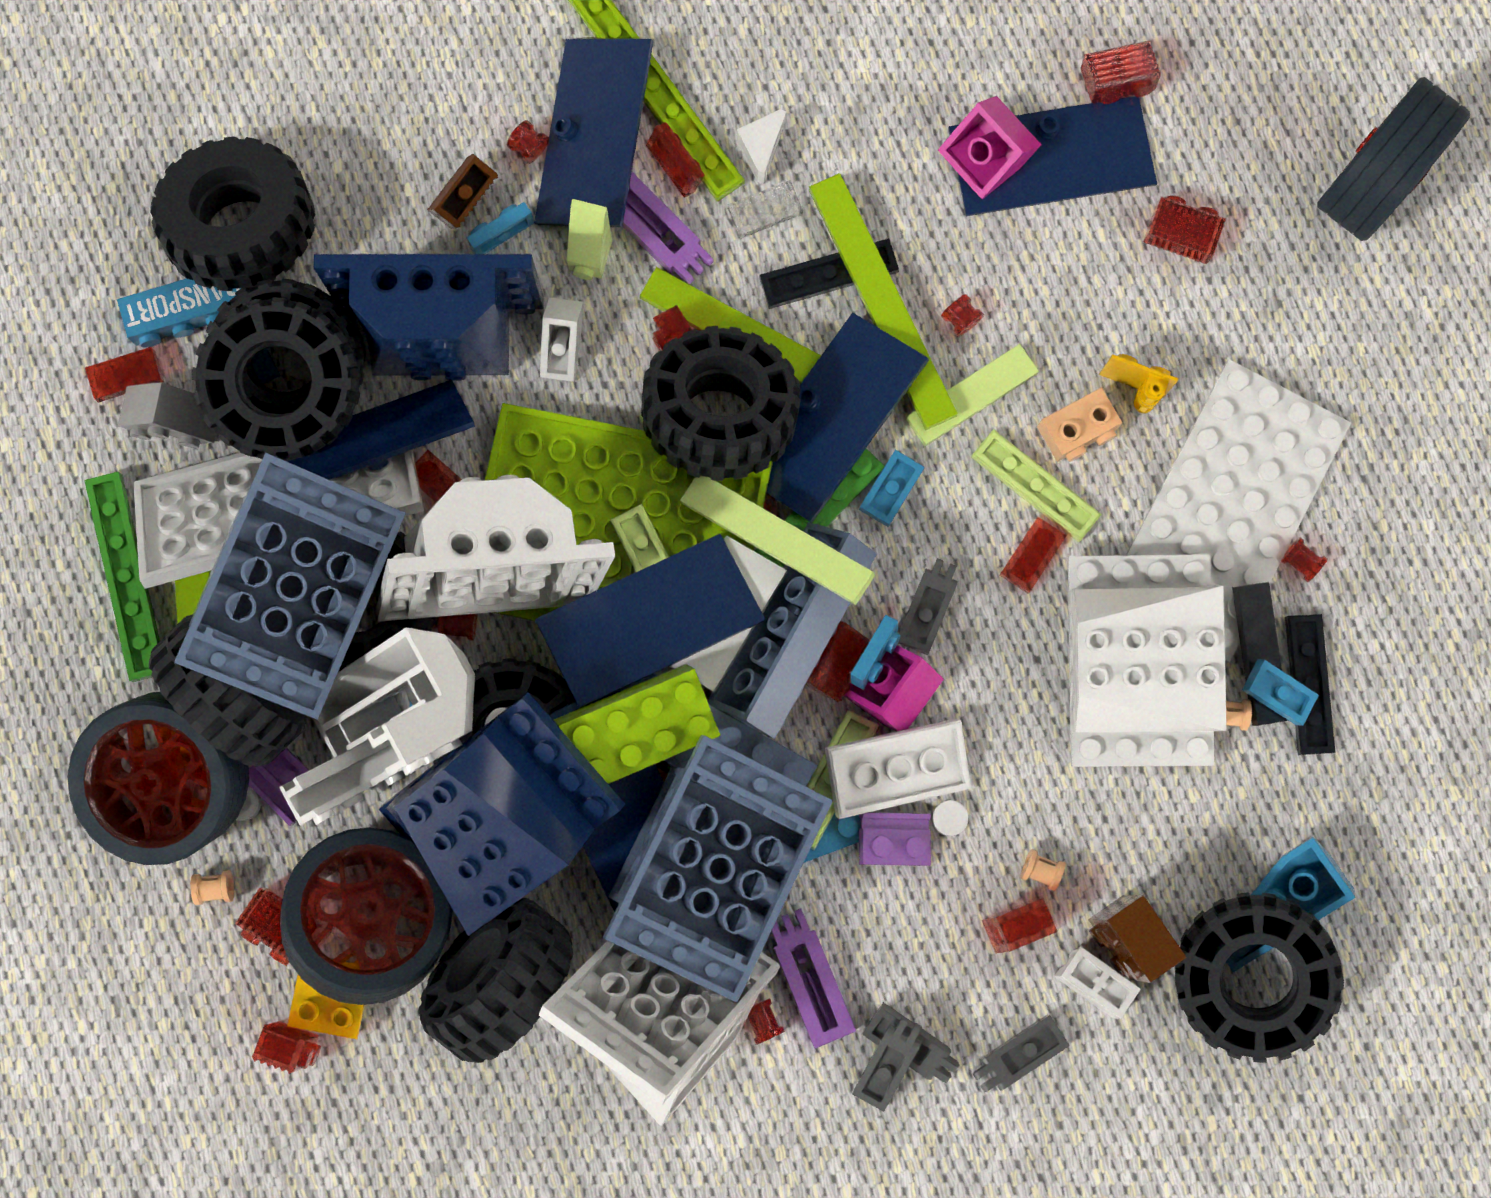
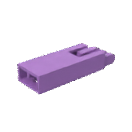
[623,172,714,285]
[772,908,856,1049]

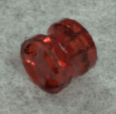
[506,120,549,164]
[941,294,984,337]

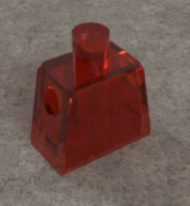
[981,895,1058,954]

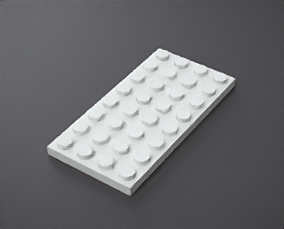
[1126,359,1351,663]
[133,450,424,589]

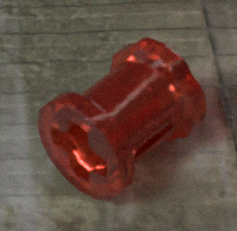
[1281,537,1328,583]
[438,613,478,641]
[748,998,785,1045]

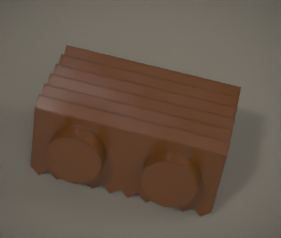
[427,154,498,229]

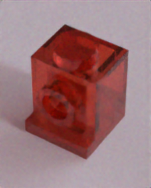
[652,305,692,351]

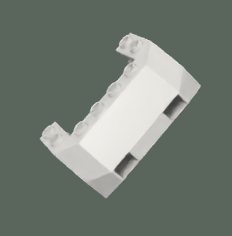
[279,627,475,825]

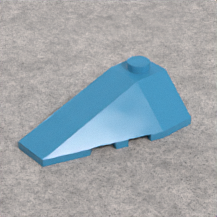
[1226,837,1356,972]

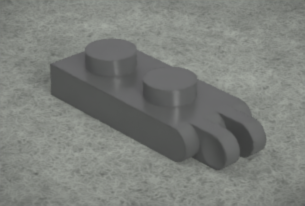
[898,558,958,655]
[862,1002,960,1083]
[972,1014,1070,1093]
[852,1016,922,1112]

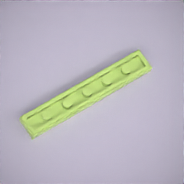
[680,476,875,605]

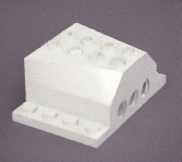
[376,475,615,622]
[1067,554,1227,767]
[539,941,780,1126]

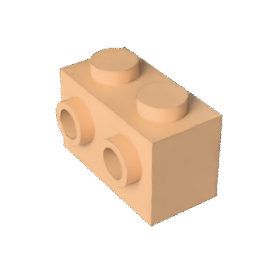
[1037,387,1122,462]

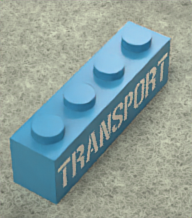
[117,279,241,348]

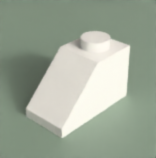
[540,297,583,382]

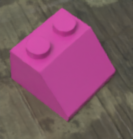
[938,96,1041,199]
[838,645,944,732]

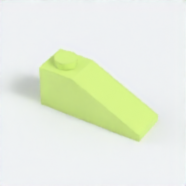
[567,199,612,280]

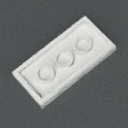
[670,535,788,693]
[825,718,972,819]

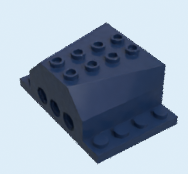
[313,254,544,381]
[379,692,625,936]

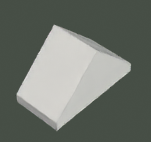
[737,109,786,184]

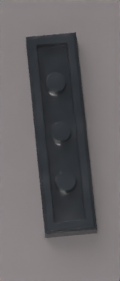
[759,238,899,309]
[1232,582,1289,726]
[1285,614,1336,755]

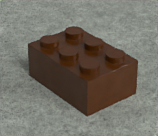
[1088,895,1187,983]

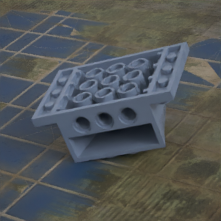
[174,453,406,720]
[603,735,833,1002]

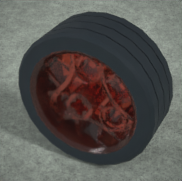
[1317,77,1470,241]
[67,692,250,865]
[280,827,453,1005]

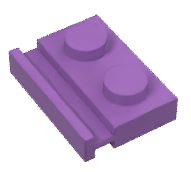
[249,748,309,826]
[859,812,931,866]

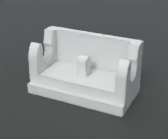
[1054,946,1140,1019]

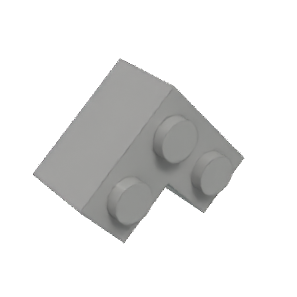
[118,382,216,448]

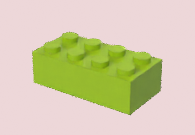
[553,664,721,784]

